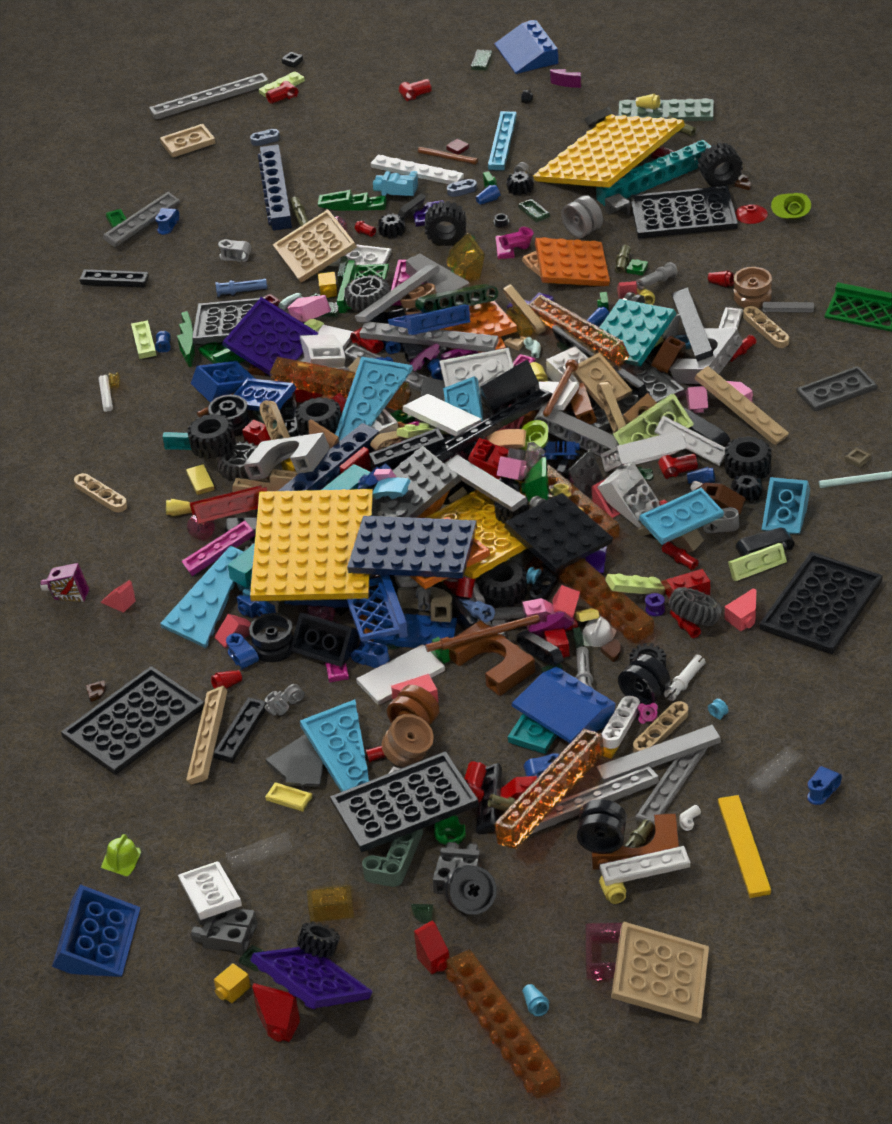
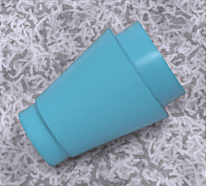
[523,984,549,1016]

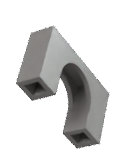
[670,328,742,384]
[243,433,330,480]

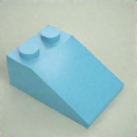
[761,477,810,535]

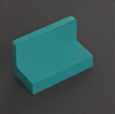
[162,432,191,450]

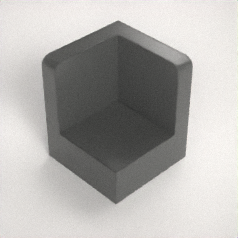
[605,193,630,216]

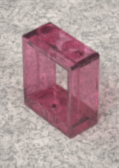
[586,923,623,981]

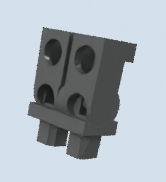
[433,842,481,894]
[191,908,258,956]

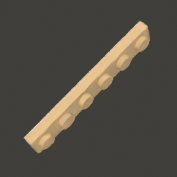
[695,366,789,445]
[186,686,227,785]

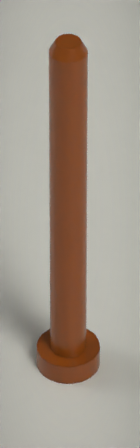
[543,359,579,417]

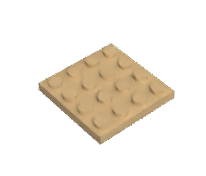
[273,209,357,283]
[611,922,709,1023]

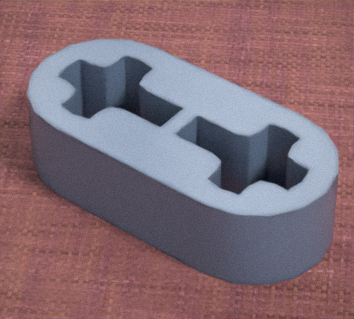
[250,129,280,146]
[447,179,477,197]

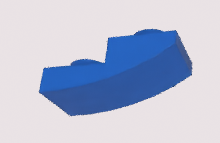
[357,463,391,489]
[237,595,276,618]

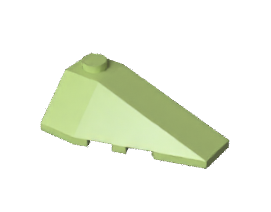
[613,394,694,445]

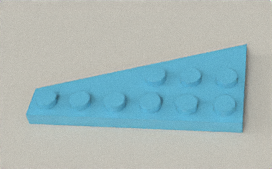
[335,356,413,441]
[160,546,244,648]
[300,700,369,792]

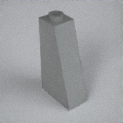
[406,254,470,304]

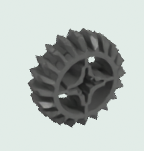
[344,275,390,312]
[216,441,258,481]
[668,587,722,626]

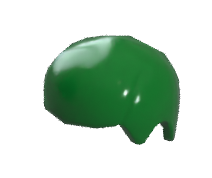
[434,815,466,846]

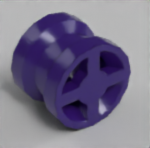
[645,593,665,617]

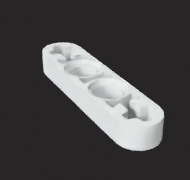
[601,696,640,749]

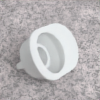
[581,616,617,647]

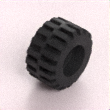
[698,143,743,187]
[424,201,467,246]
[295,397,341,436]
[187,414,236,459]
[725,436,771,479]
[478,559,527,608]

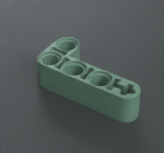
[362,828,423,887]

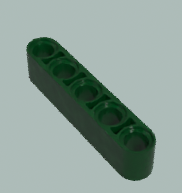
[415,284,498,313]

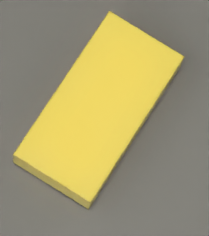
[186,464,215,495]
[574,608,599,622]
[265,782,312,812]

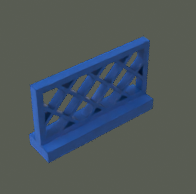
[388,304,470,335]
[346,575,408,642]

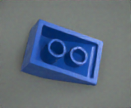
[190,361,255,402]

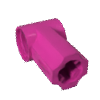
[500,227,534,250]

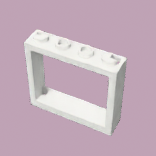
[600,430,686,472]

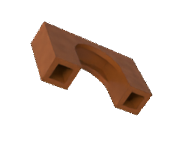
[521,382,597,428]
[449,620,535,696]
[592,814,679,870]

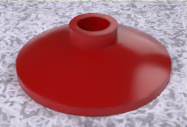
[735,204,768,224]

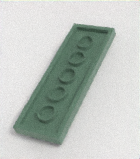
[618,98,713,121]

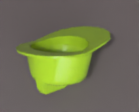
[771,193,811,219]
[521,420,549,452]
[101,834,141,877]

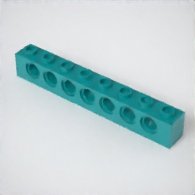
[596,140,711,206]

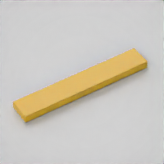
[718,795,771,898]

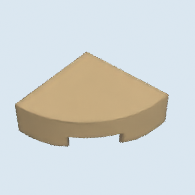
[504,336,527,350]

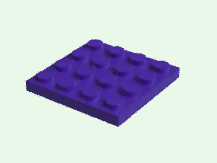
[222,297,318,381]
[250,947,373,1009]

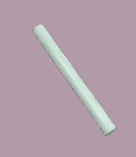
[819,471,892,488]

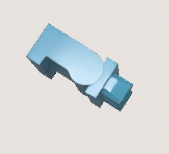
[373,171,418,196]

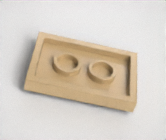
[160,124,216,158]
[572,352,632,409]

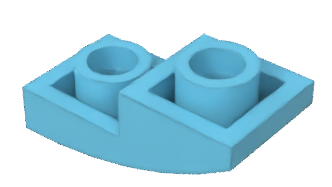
[372,477,411,500]

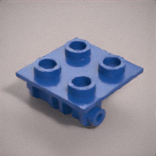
[540,441,580,460]

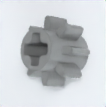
[264,691,290,716]

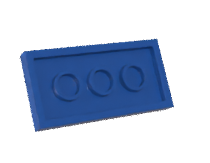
[233,378,297,411]
[374,612,457,648]

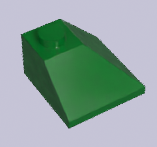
[521,457,549,502]

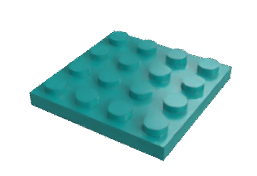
[588,299,676,367]

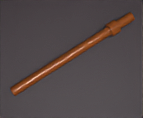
[425,615,540,652]

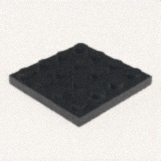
[504,493,613,573]

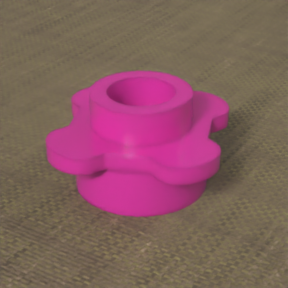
[637,703,658,724]

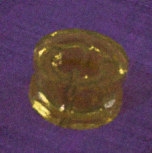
[109,372,120,388]

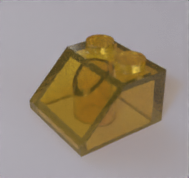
[447,233,485,282]
[307,883,354,922]

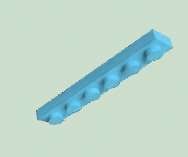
[488,111,517,170]

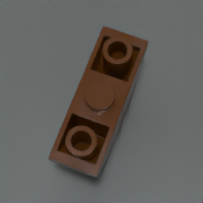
[651,336,686,373]
[693,482,746,515]

